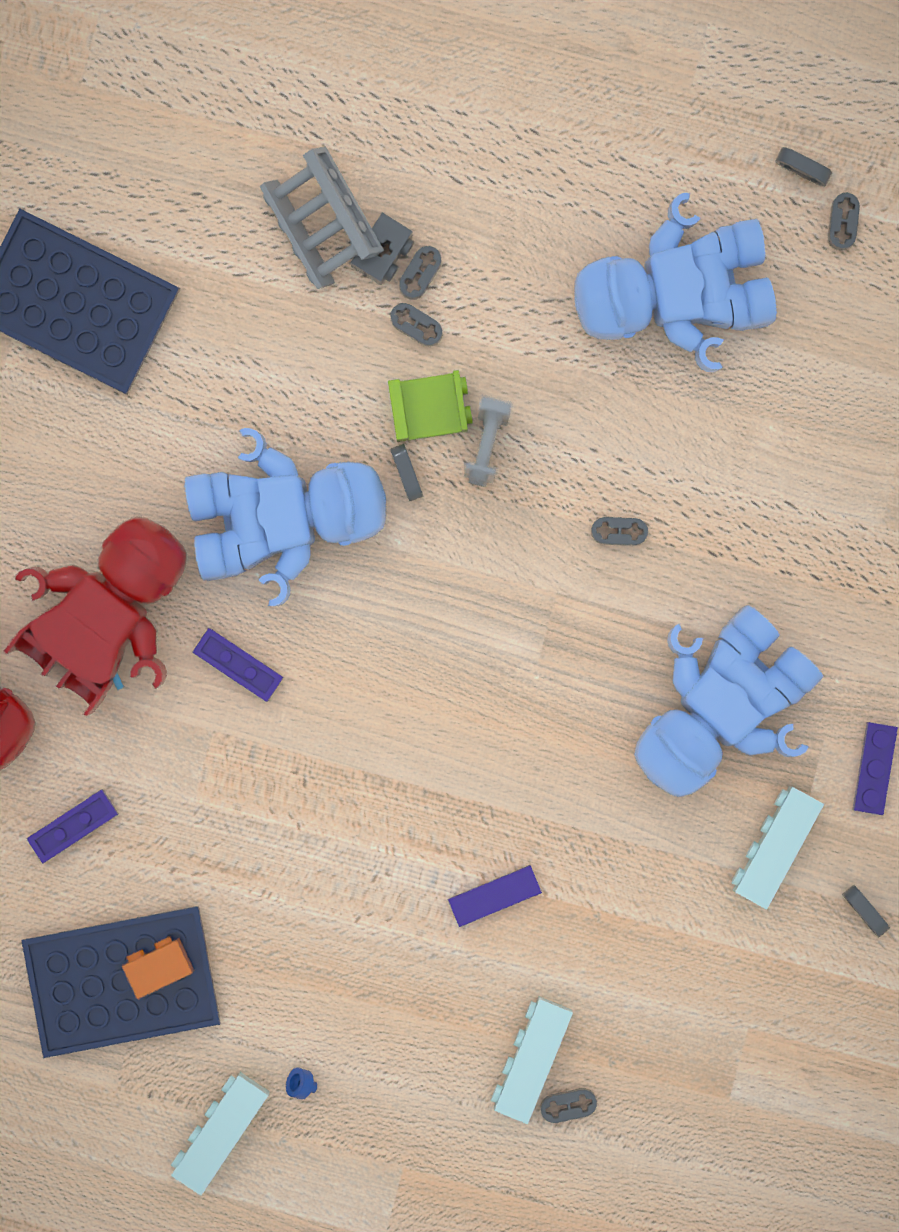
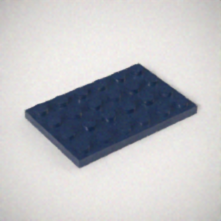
[0,208,180,395]
[21,906,221,1058]

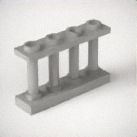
[260,146,384,289]
[464,396,512,487]

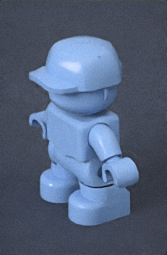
[574,193,777,372]
[185,428,386,606]
[634,605,823,797]

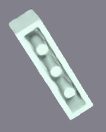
[731,786,824,910]
[491,996,573,1124]
[171,1072,270,1196]

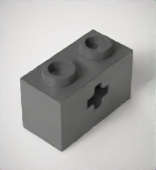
[350,212,414,285]

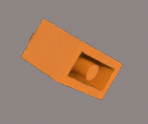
[122,936,195,999]

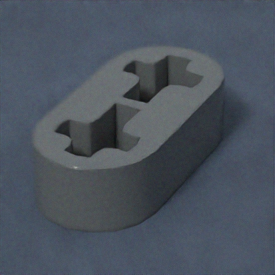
[775,147,832,187]
[828,193,860,251]
[399,246,441,300]
[391,303,442,347]
[390,444,423,502]
[591,517,648,546]
[842,885,890,938]
[541,1088,597,1123]

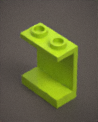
[388,370,473,442]

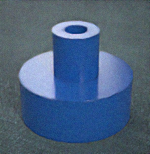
[286,1067,317,1100]

